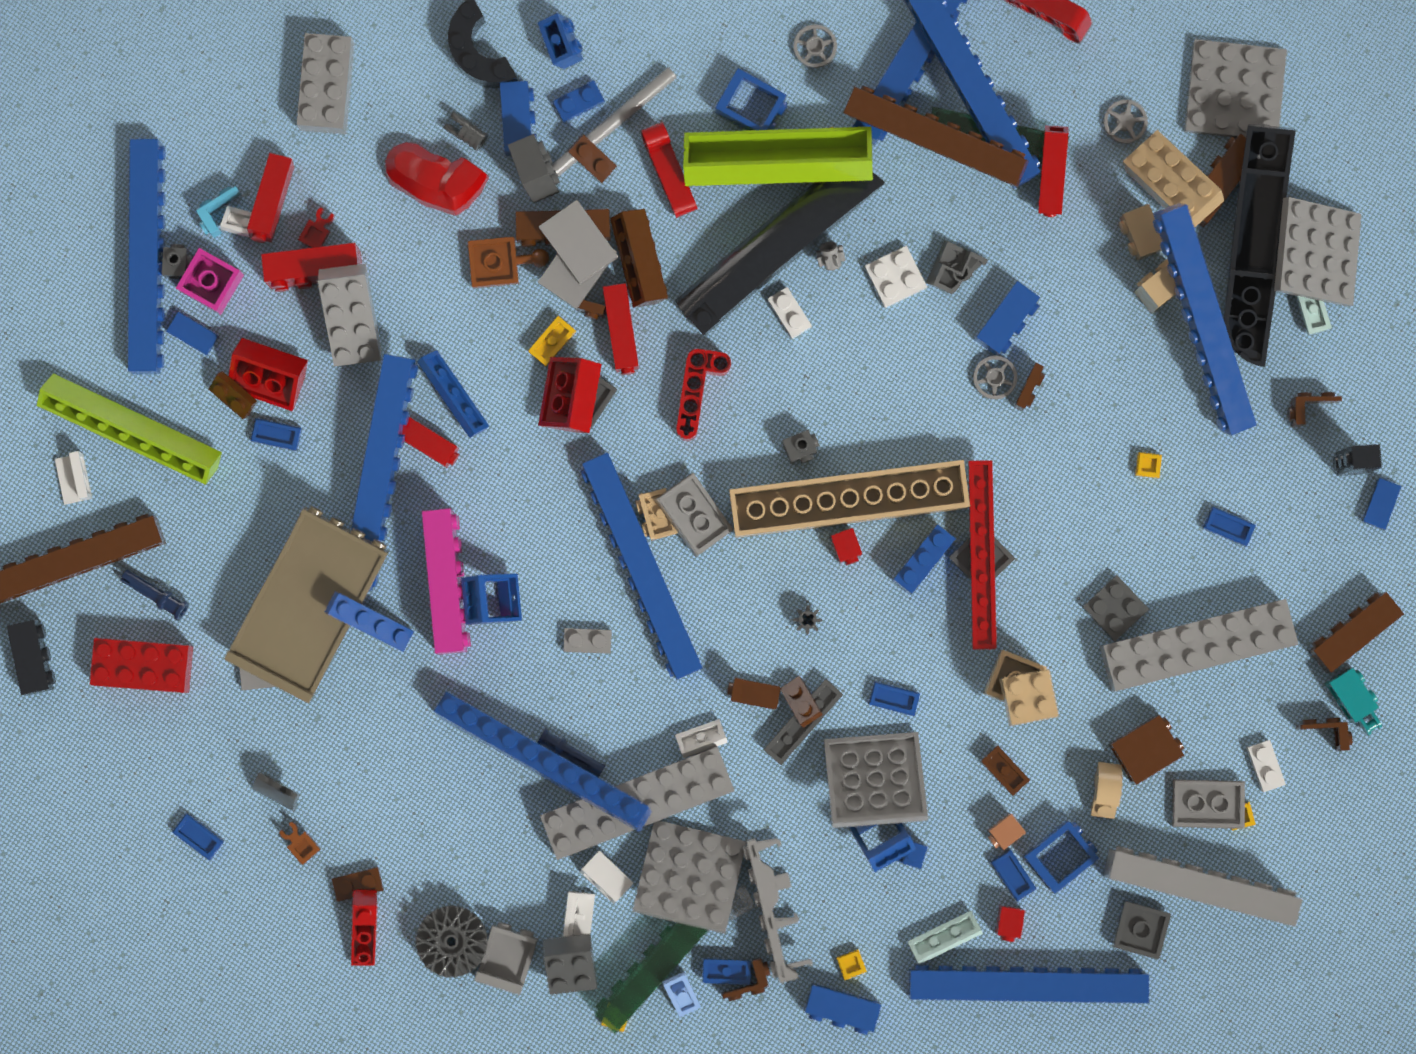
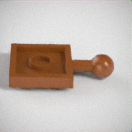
[468,237,549,288]

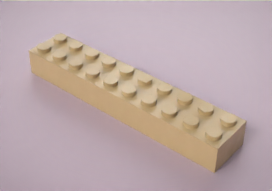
[729,460,970,538]

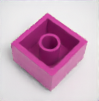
[176,248,244,315]

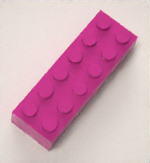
[422,509,471,655]

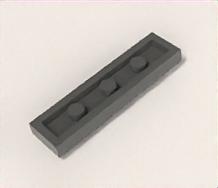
[764,679,843,765]

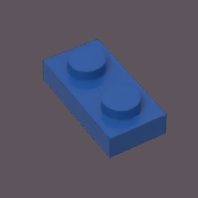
[553,80,605,123]
[703,958,751,985]

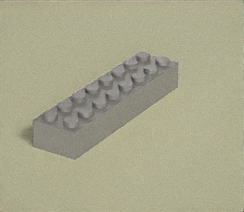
[1099,599,1299,692]
[540,746,735,860]
[1103,846,1302,927]

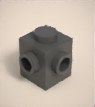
[162,244,194,280]
[782,430,819,464]

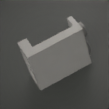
[474,922,538,995]

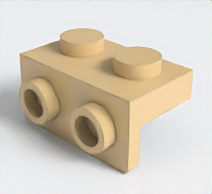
[635,488,678,541]

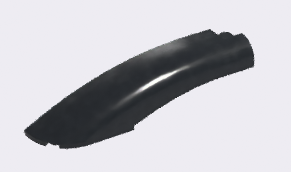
[1224,124,1296,367]
[675,173,885,335]

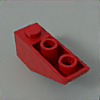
[351,890,377,966]

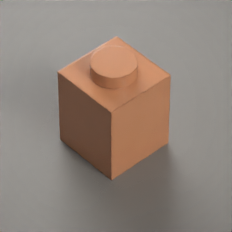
[987,813,1026,850]

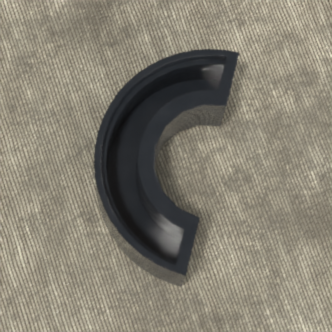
[448,0,518,88]

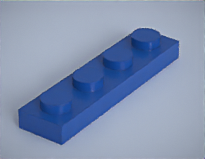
[417,350,489,438]
[324,591,414,652]

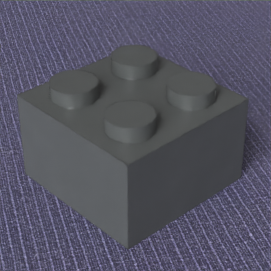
[508,134,560,203]
[543,934,597,995]

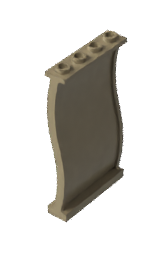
[224,506,390,704]

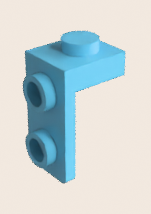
[196,186,241,238]

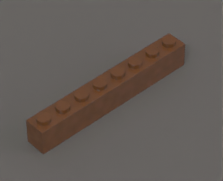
[843,85,1029,188]
[0,514,166,604]

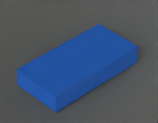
[166,312,219,356]
[250,418,302,451]
[1362,478,1402,530]
[1202,507,1256,547]
[869,682,920,716]
[172,813,225,861]
[990,849,1037,902]

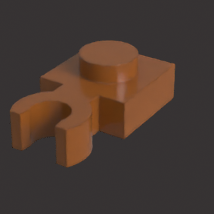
[279,822,321,865]

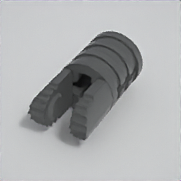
[443,111,488,151]

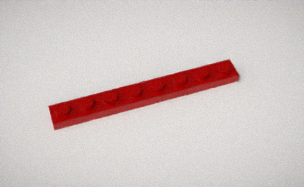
[968,460,997,650]

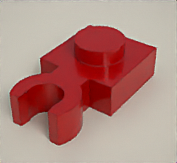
[298,207,335,248]

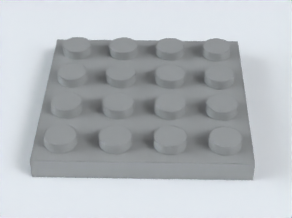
[1184,39,1287,138]
[1274,197,1362,306]
[824,732,928,828]
[632,821,746,934]

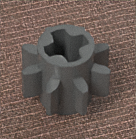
[793,605,822,635]

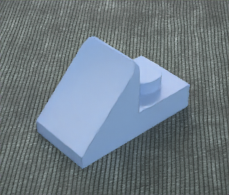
[663,972,701,1017]

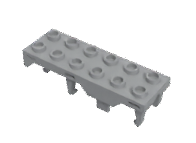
[743,838,813,983]

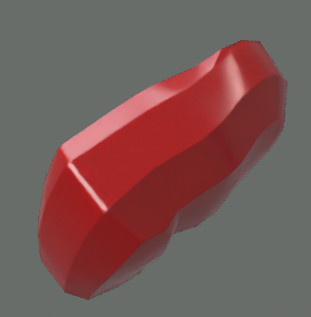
[385,142,489,216]

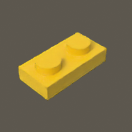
[528,316,576,367]

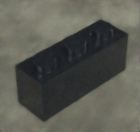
[1333,444,1382,476]
[7,620,56,696]

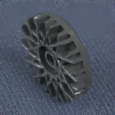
[416,905,488,978]

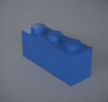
[500,81,537,156]
[975,281,1040,356]
[892,524,956,595]
[804,983,882,1035]

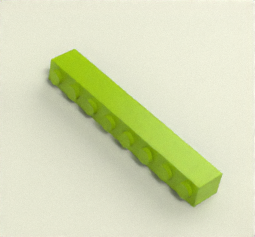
[36,373,222,485]

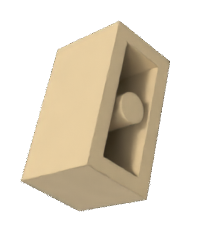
[1119,204,1162,261]

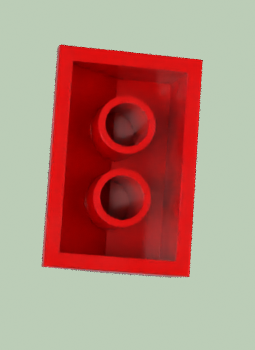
[229,338,308,411]
[538,357,602,433]

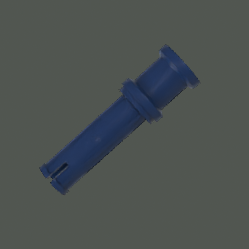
[120,569,189,621]
[537,728,606,778]

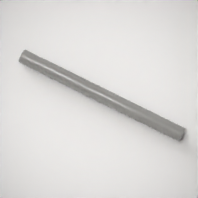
[552,67,677,177]

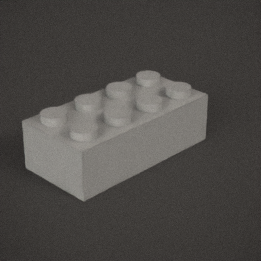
[297,33,355,134]
[318,263,381,367]

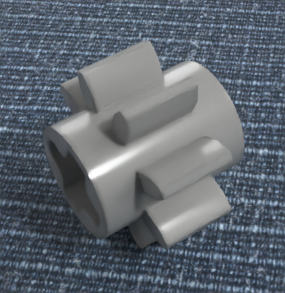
[816,241,846,271]

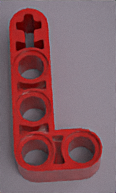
[1004,0,1092,44]
[641,122,698,218]
[677,349,731,441]

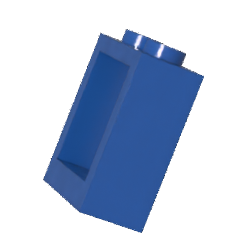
[715,68,788,131]
[461,574,522,625]
[1023,821,1099,894]
[848,823,916,873]

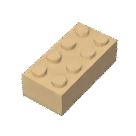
[1123,130,1224,228]

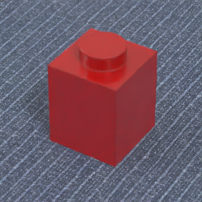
[830,528,862,566]
[995,905,1025,942]

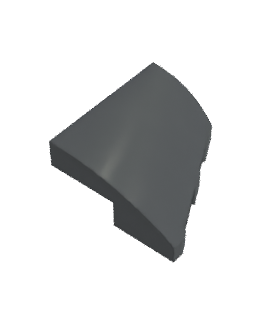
[926,240,988,294]
[253,772,300,812]

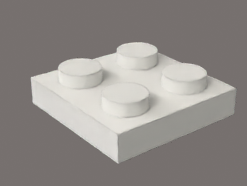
[864,246,927,308]

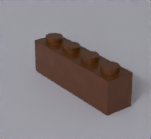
[1199,133,1246,228]
[516,209,611,247]
[610,209,668,308]
[1309,592,1404,673]

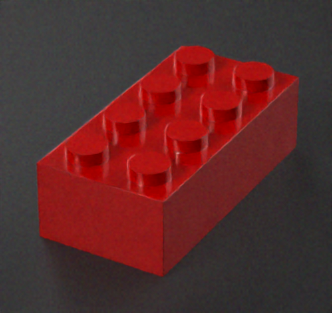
[261,243,362,292]
[90,638,194,693]

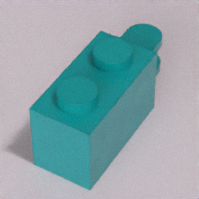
[1325,668,1382,736]

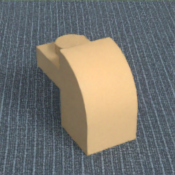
[1091,762,1122,819]

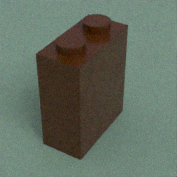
[1108,715,1185,785]

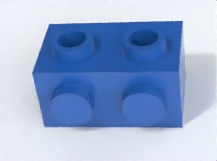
[538,13,584,69]

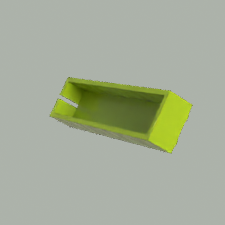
[683,127,873,186]

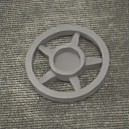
[794,25,837,68]
[1104,100,1148,144]
[973,356,1017,400]

